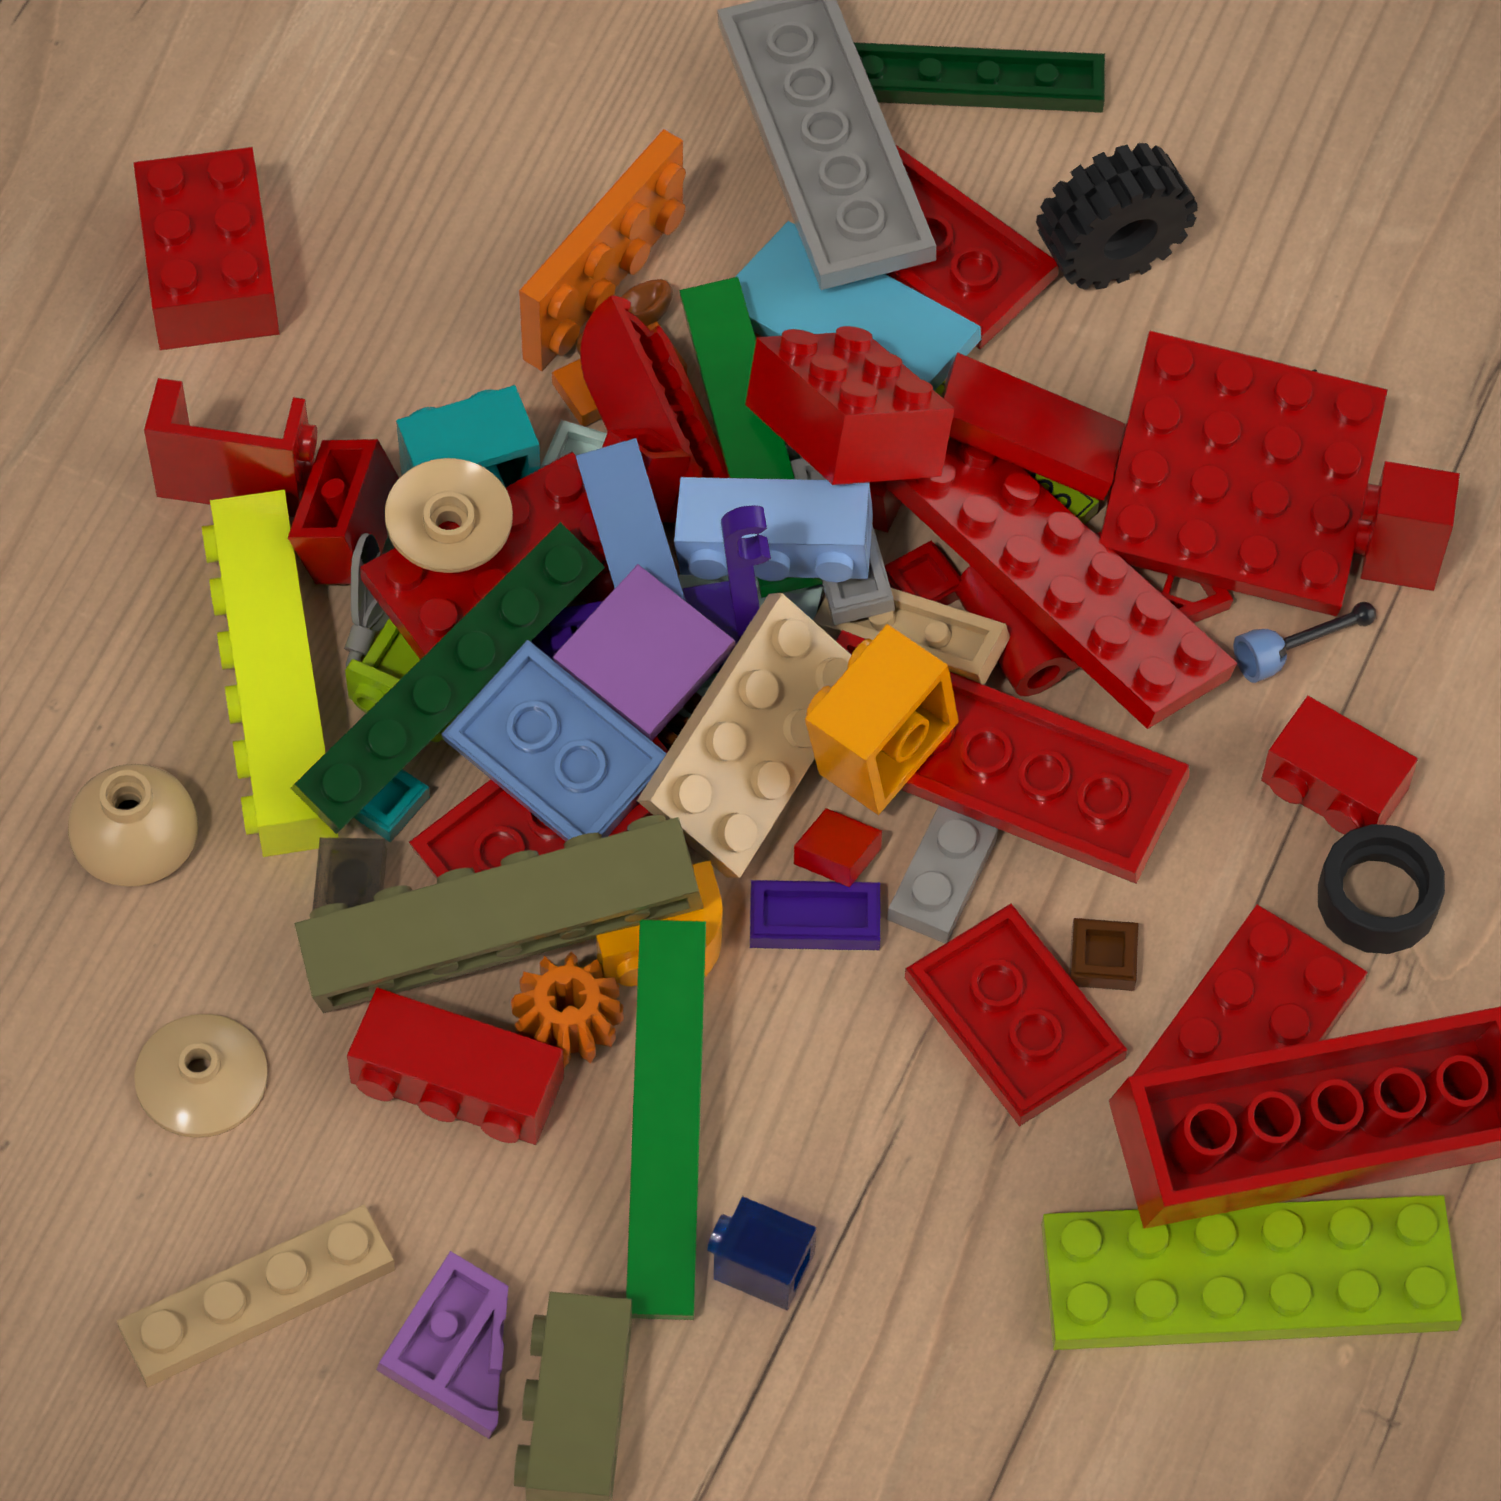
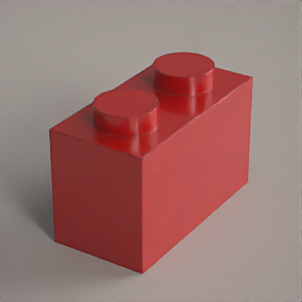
[288,439,399,584]
[1353,461,1460,591]
[1261,695,1418,835]

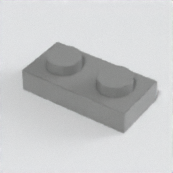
[887,805,998,944]

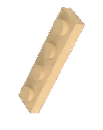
[117,1204,395,1388]

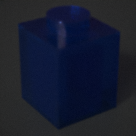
[707,1196,817,1311]

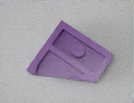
[377,1251,509,1439]

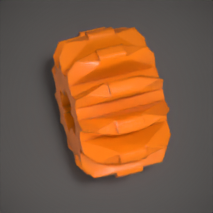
[511,951,624,1068]

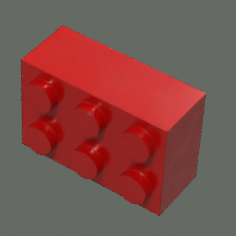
[133,147,280,350]
[745,326,955,485]

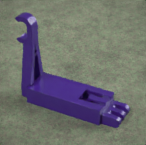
[531,505,771,673]

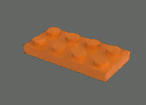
[519,129,686,371]

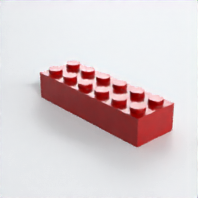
[1109,1006,1501,1229]

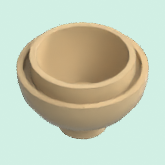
[68,764,198,886]

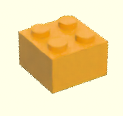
[805,624,959,816]

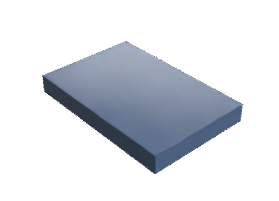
[442,640,667,841]

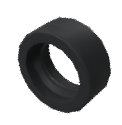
[1318,824,1445,954]

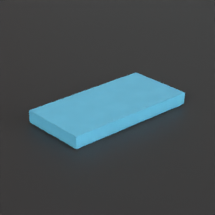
[735,221,981,391]

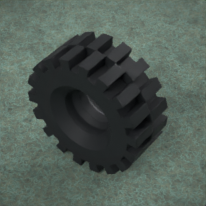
[1036,143,1198,289]

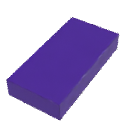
[750,880,880,951]

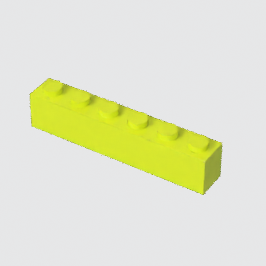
[201,490,339,857]

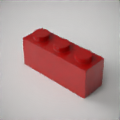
[347,987,564,1145]

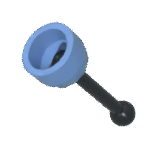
[1233,602,1376,683]

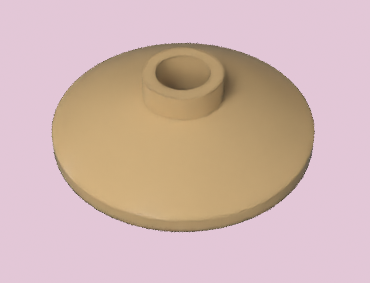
[385,458,513,573]
[134,1014,268,1138]

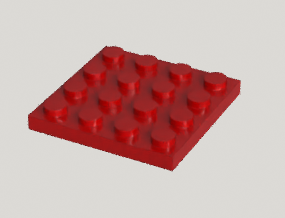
[1099,330,1388,617]

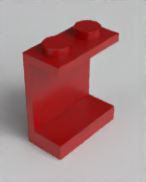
[144,378,317,517]

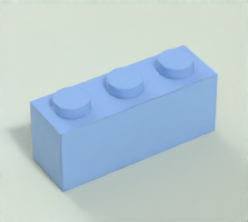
[674,477,873,582]

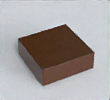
[1070,918,1139,991]

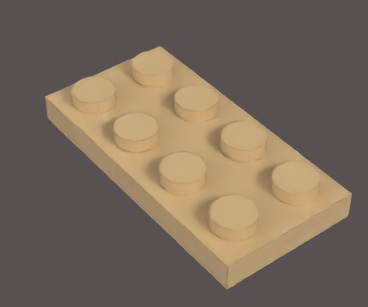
[637,593,851,878]

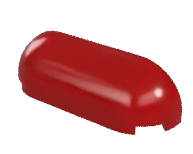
[580,295,729,523]

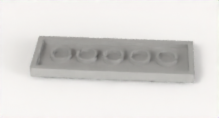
[717,0,936,290]

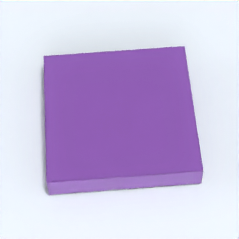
[553,564,736,741]

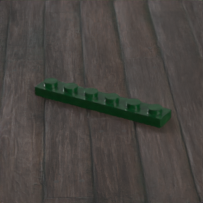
[290,522,605,834]

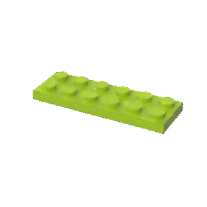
[1041,1195,1462,1350]

